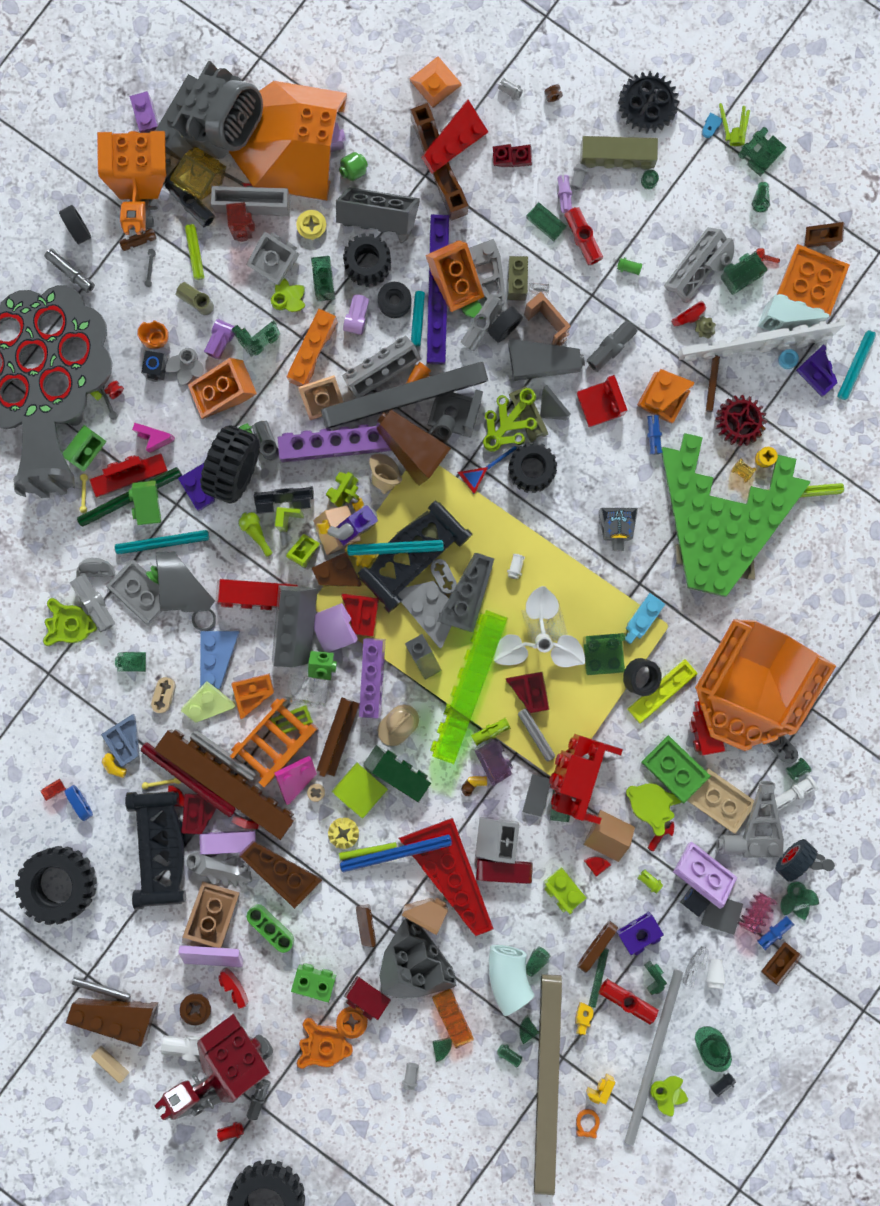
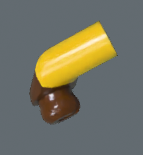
[461,776,487,796]

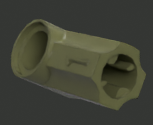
[175,281,214,315]

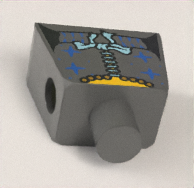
[599,508,638,551]

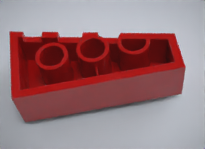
[215,579,298,611]

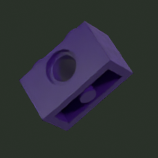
[616,911,664,955]

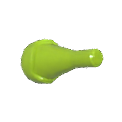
[238,512,273,557]

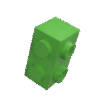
[63,425,107,472]
[129,481,161,525]
[291,963,337,1003]

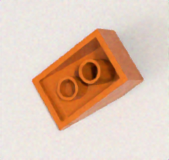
[425,240,485,312]
[188,358,257,419]

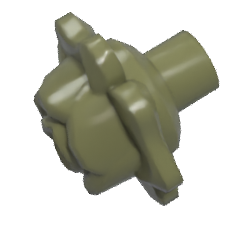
[695,316,716,339]

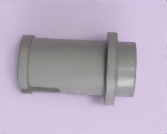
[498,78,523,100]
[570,164,588,190]
[402,1062,419,1090]

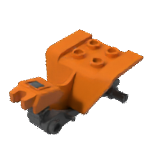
[97,131,171,235]

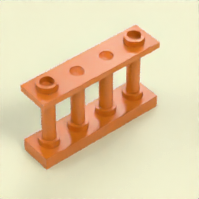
[230,698,319,787]

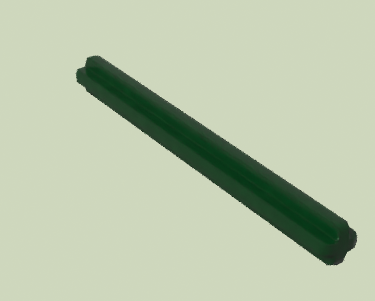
[77,467,182,527]

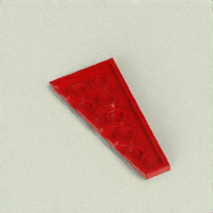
[398,817,494,936]

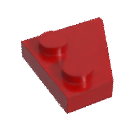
[341,594,379,637]

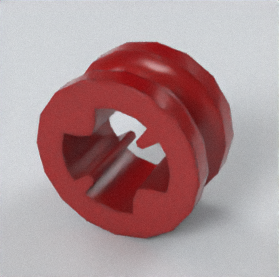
[104,380,124,399]

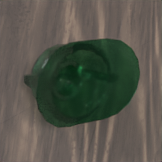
[694,1026,732,1072]

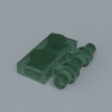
[738,127,787,177]

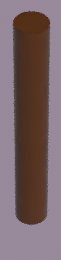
[705,355,720,412]

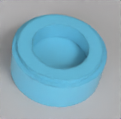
[778,349,799,369]

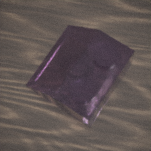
[473,739,513,786]

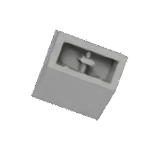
[475,817,519,864]

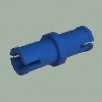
[647,415,662,455]
[757,916,795,951]

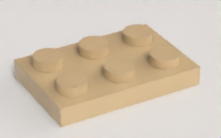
[687,768,754,834]

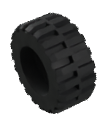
[200,425,260,504]
[15,846,97,925]
[226,1160,305,1206]

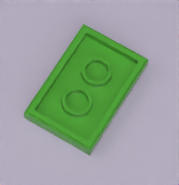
[641,735,711,804]

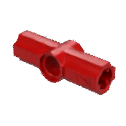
[564,207,603,266]
[599,978,659,1025]

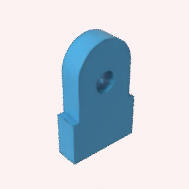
[702,112,722,138]

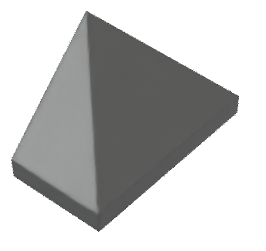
[540,385,571,420]

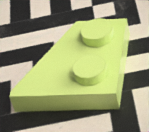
[181,681,235,723]

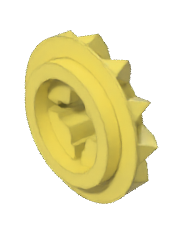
[296,210,327,241]
[328,818,359,849]

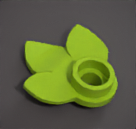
[271,278,306,312]
[650,1076,688,1117]

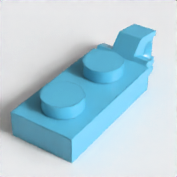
[623,593,665,644]

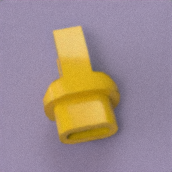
[345,543,375,568]
[575,1002,593,1035]

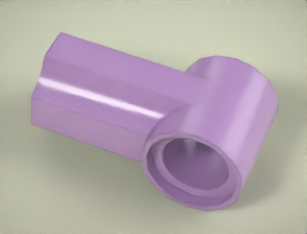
[343,295,369,335]

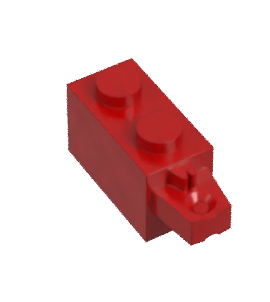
[689,701,725,756]

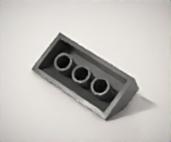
[155,74,198,165]
[336,187,420,235]
[272,585,317,667]

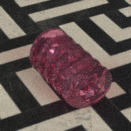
[738,890,778,935]

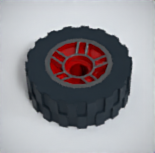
[775,839,818,882]

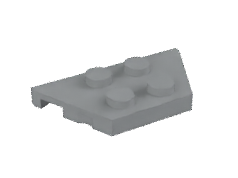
[398,581,451,649]

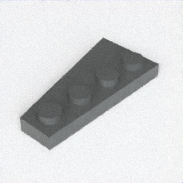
[437,553,494,632]

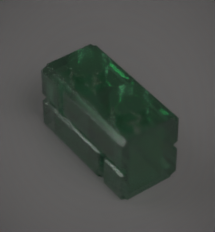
[721,252,768,295]
[311,256,336,302]

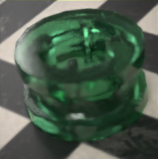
[641,170,659,190]

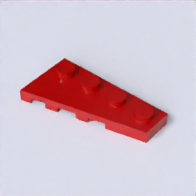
[421,99,488,174]

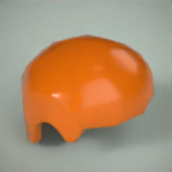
[137,320,169,349]

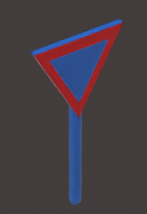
[457,446,517,494]

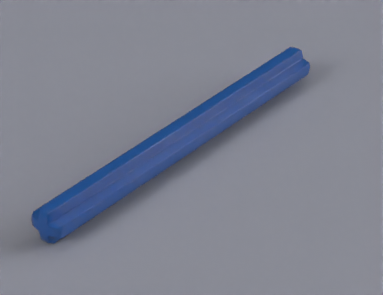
[340,835,452,872]

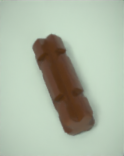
[119,229,157,251]

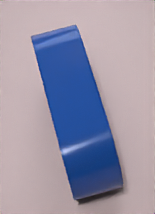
[64,785,93,821]

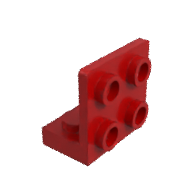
[577,375,628,427]

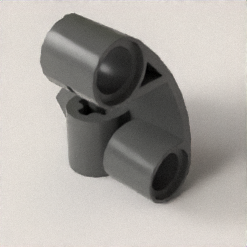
[156,552,215,612]

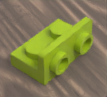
[544,867,586,914]

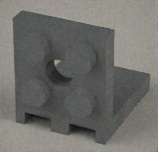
[427,389,483,438]

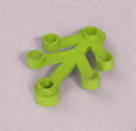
[483,388,537,452]

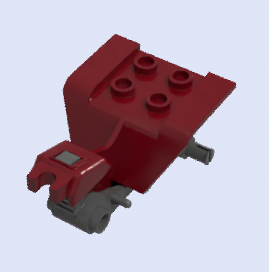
[154,1014,273,1120]

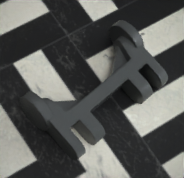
[809,854,835,871]

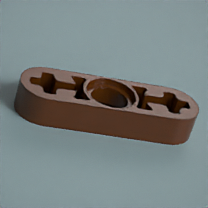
[577,920,618,973]

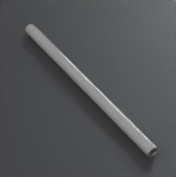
[624,969,684,1146]

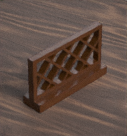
[316,697,360,777]

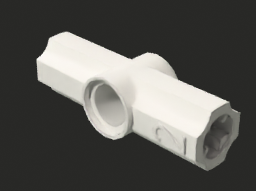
[161,1035,200,1061]

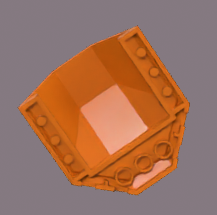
[229,81,347,201]
[695,619,836,751]

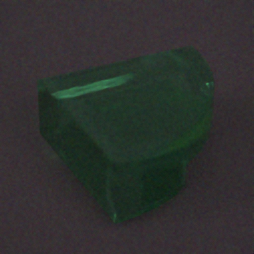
[519,1015,539,1044]
[433,1037,452,1062]

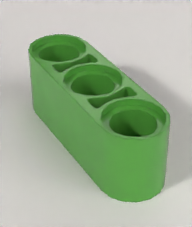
[246,904,295,953]

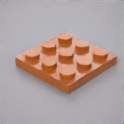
[776,244,850,316]

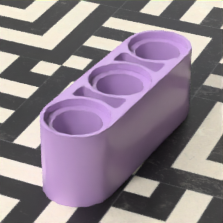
[199,830,256,854]

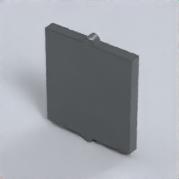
[701,899,743,935]

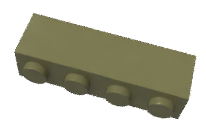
[580,136,658,170]

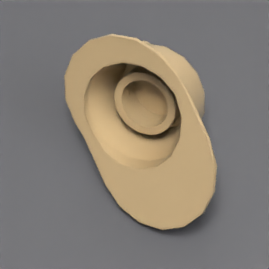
[369,454,402,494]
[377,704,419,746]

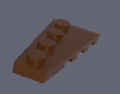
[239,841,322,909]

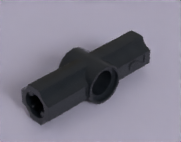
[164,175,215,228]

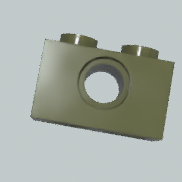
[507,256,528,301]

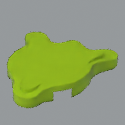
[43,598,97,646]
[626,783,682,836]

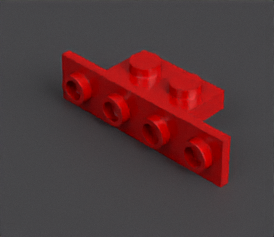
[89,453,168,498]

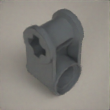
[427,415,455,444]

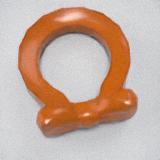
[576,1109,600,1139]

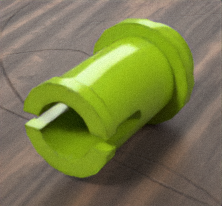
[637,869,663,894]

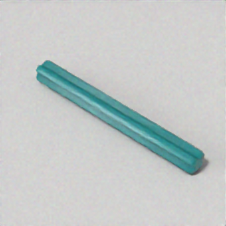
[115,530,210,555]
[347,540,444,556]

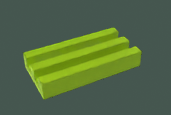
[270,705,313,734]

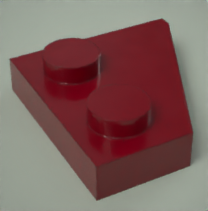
[506,671,550,713]

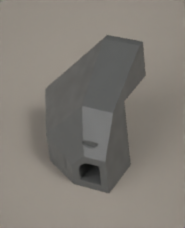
[379,919,457,998]

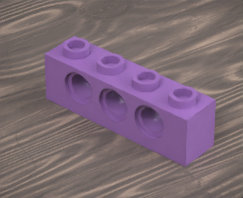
[359,638,386,718]

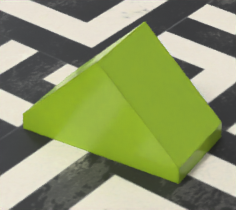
[286,534,320,568]

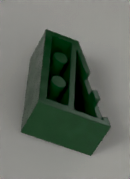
[364,745,431,803]

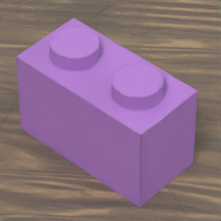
[129,91,159,133]

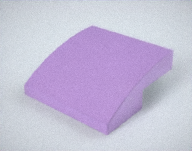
[314,603,358,653]

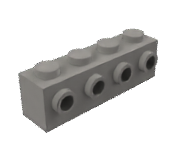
[342,336,421,398]

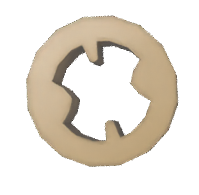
[307,784,325,802]

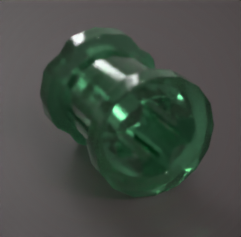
[785,757,812,783]

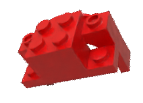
[549,734,623,825]

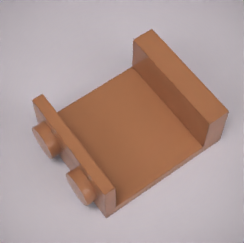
[524,292,571,346]

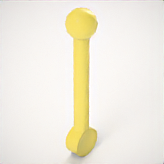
[79,474,88,513]
[142,778,181,790]

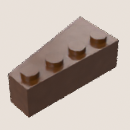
[66,998,159,1047]

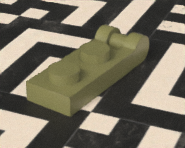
[509,386,548,443]

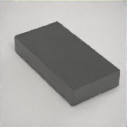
[522,774,550,817]

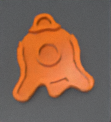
[297,1018,353,1069]

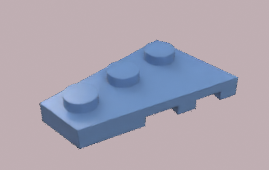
[200,631,240,689]

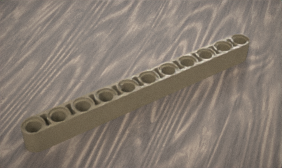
[534,974,562,1195]

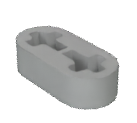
[431,559,457,594]

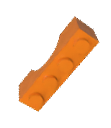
[286,309,338,387]

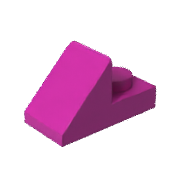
[132,423,175,453]

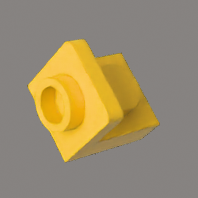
[586,1074,616,1105]

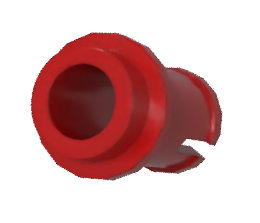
[217,1122,244,1142]

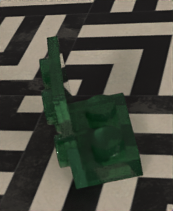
[231,320,280,357]
[583,633,625,675]

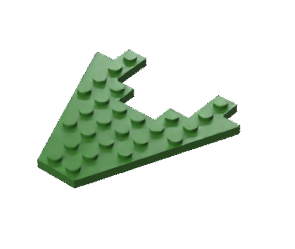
[662,433,810,597]

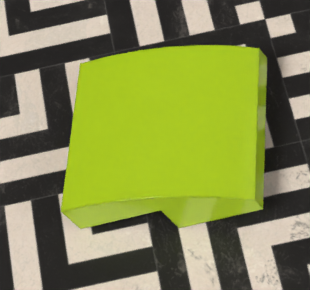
[332,762,388,819]

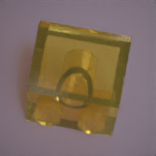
[170,146,227,200]

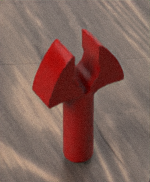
[647,821,674,851]

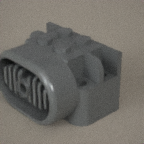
[172,61,263,159]

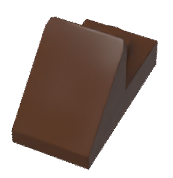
[805,222,845,250]

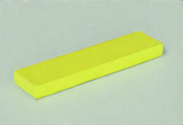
[627,659,698,724]

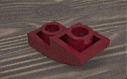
[493,144,533,167]

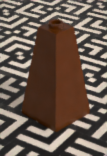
[376,410,451,486]

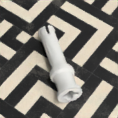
[760,775,818,816]

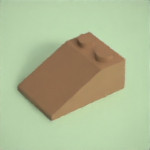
[182,881,240,948]

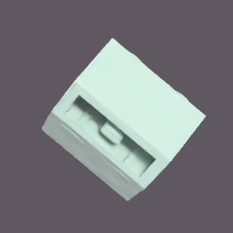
[757,294,830,331]

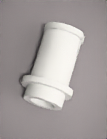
[507,554,525,579]

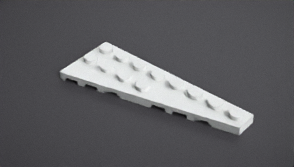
[678,318,845,362]

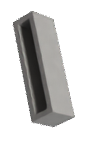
[211,186,290,216]

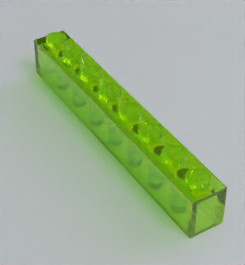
[430,610,508,765]

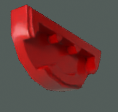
[671,301,707,327]

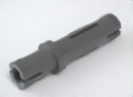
[44,248,95,293]

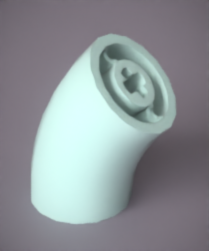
[489,945,535,1016]

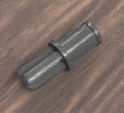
[246,1079,271,1120]

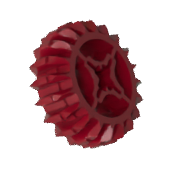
[715,395,767,447]

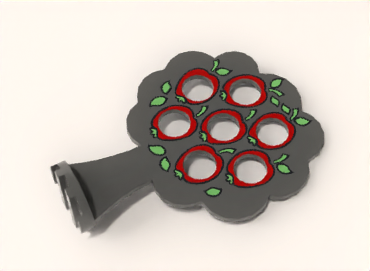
[0,285,113,498]

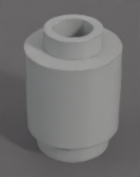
[716,835,747,855]

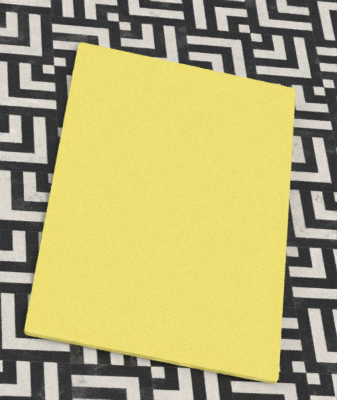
[315,465,668,776]

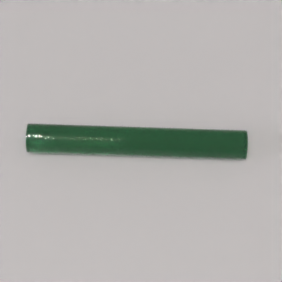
[588,948,609,1008]

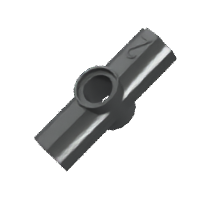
[587,320,638,372]

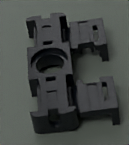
[253,486,314,514]

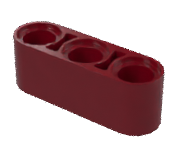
[476,859,533,884]

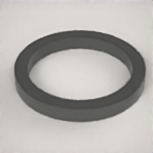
[192,609,216,631]

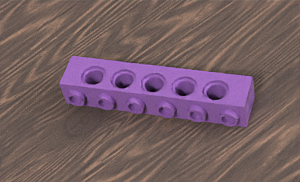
[277,423,392,463]

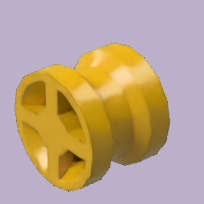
[755,446,778,468]

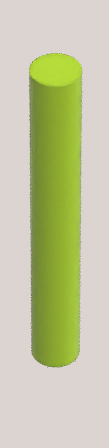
[339,842,397,861]

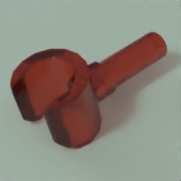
[754,248,780,263]

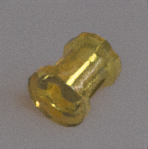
[730,458,756,482]

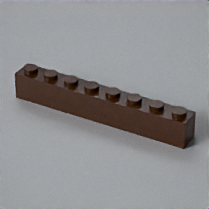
[154,729,296,840]

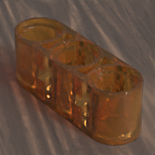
[432,988,474,1049]

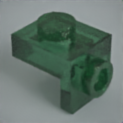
[115,652,146,672]
[644,960,667,995]

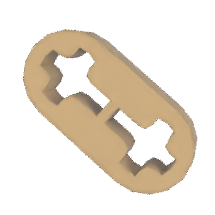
[151,677,176,713]

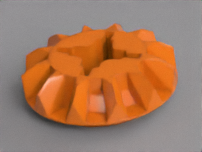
[336,1006,368,1039]

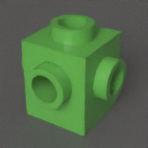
[308,651,337,680]

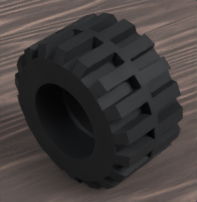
[343,233,391,287]
[508,442,558,493]

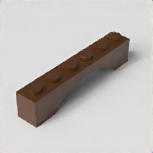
[410,103,469,221]

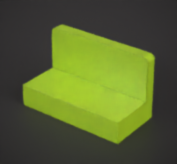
[275,507,304,532]

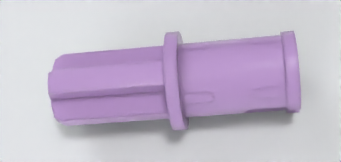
[557,175,572,213]

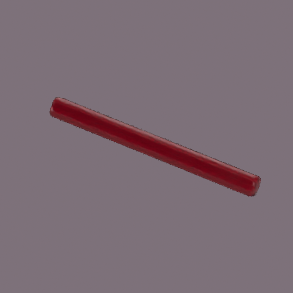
[141,742,236,818]

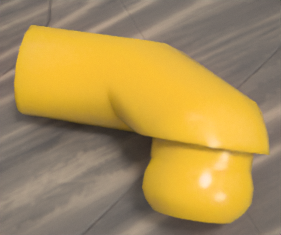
[102,753,127,778]

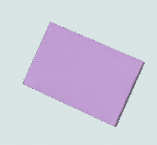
[673,841,738,909]
[179,946,243,967]

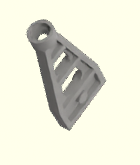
[469,239,509,317]
[742,781,784,858]

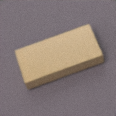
[91,1046,129,1083]

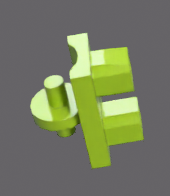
[326,472,359,507]

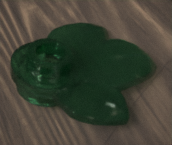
[780,881,819,920]

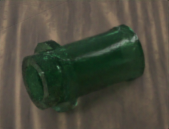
[497,1044,523,1068]

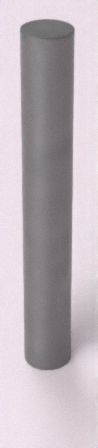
[72,977,131,1002]

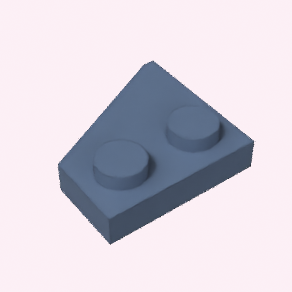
[101,714,140,767]

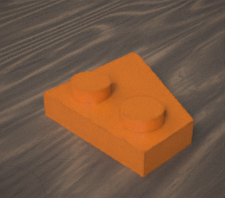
[645,369,695,412]
[231,673,274,719]

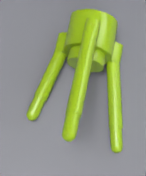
[719,103,750,147]

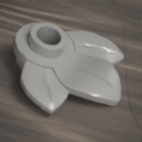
[165,348,204,385]

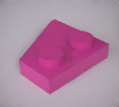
[274,756,317,805]

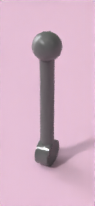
[145,249,156,287]
[99,385,117,420]

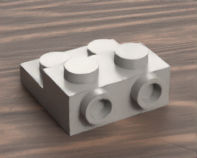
[246,232,300,285]

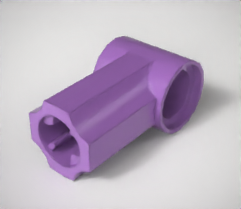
[204,319,236,360]

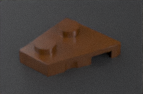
[312,552,362,587]

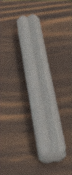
[190,731,256,782]

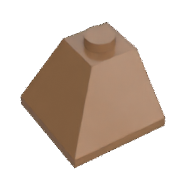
[402,898,448,935]

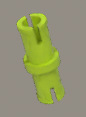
[471,718,511,746]

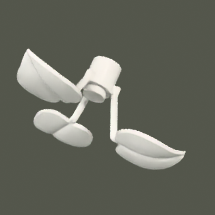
[494,586,585,667]

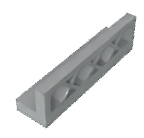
[664,227,727,303]

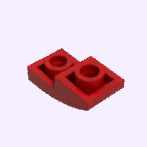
[218,967,249,1009]

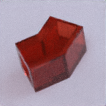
[40,779,66,801]

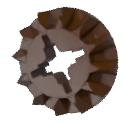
[179,993,211,1026]

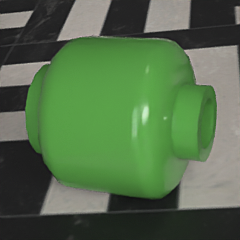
[339,152,368,181]

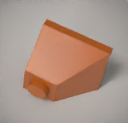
[410,56,462,108]

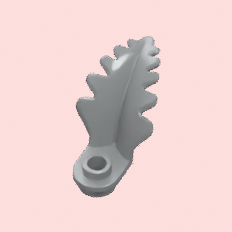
[187,852,252,886]

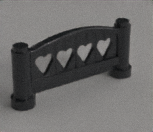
[358,500,473,613]
[125,791,186,910]

